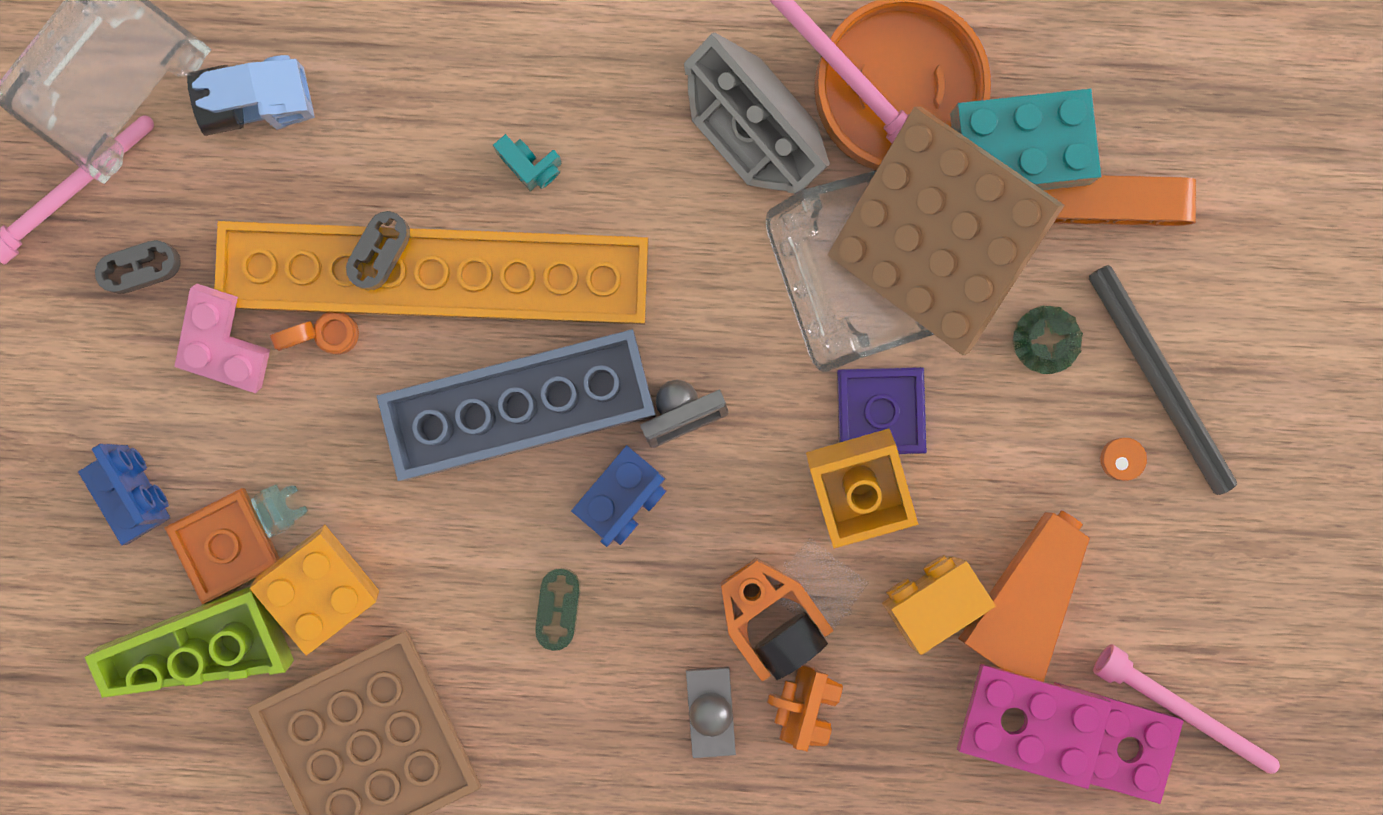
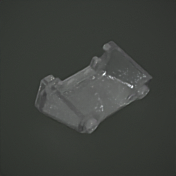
[0,0,212,184]
[766,170,934,372]

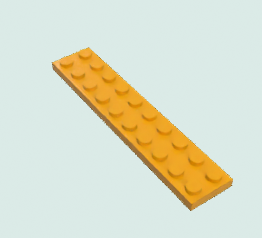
[214,221,649,325]

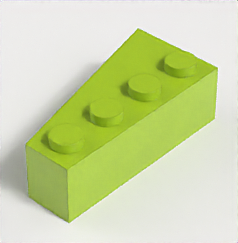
[85,587,294,698]

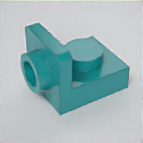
[493,134,562,192]

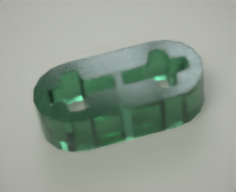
[535,568,581,651]

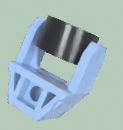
[187,55,315,136]

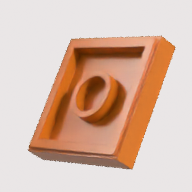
[164,488,280,605]

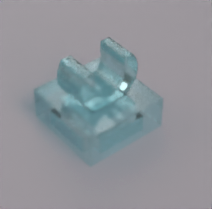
[250,484,308,539]

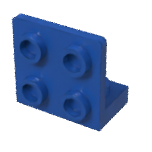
[78,444,171,545]
[571,445,667,547]

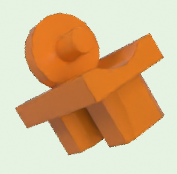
[767,665,843,752]

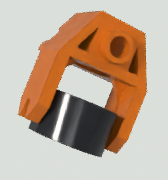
[721,557,834,682]

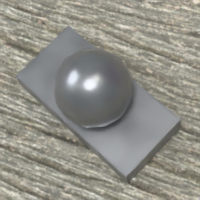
[640,380,729,448]
[686,666,736,758]

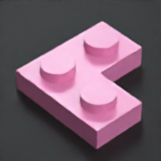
[174,284,270,393]

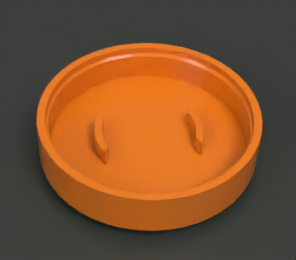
[814,0,991,171]

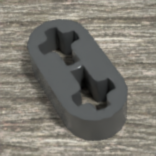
[346,211,410,290]
[95,240,181,294]

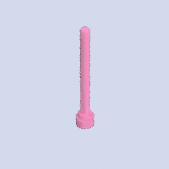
[769,0,909,143]
[0,116,154,265]
[1093,644,1280,774]

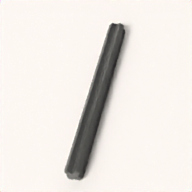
[1089,265,1237,495]

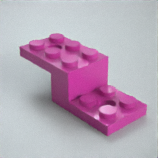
[957,663,1184,804]

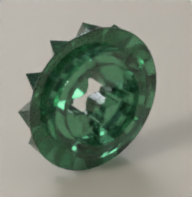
[1013,305,1083,374]

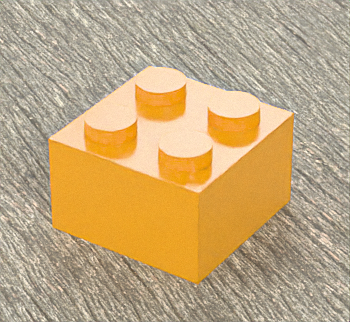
[806,428,919,549]
[249,525,379,656]
[882,555,996,655]

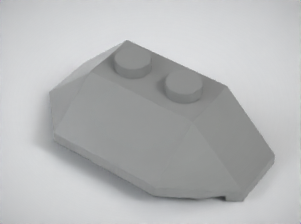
[684,33,830,194]

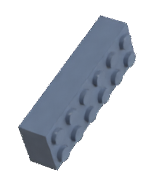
[377,329,656,481]

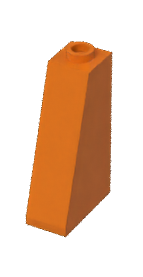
[958,510,1090,682]

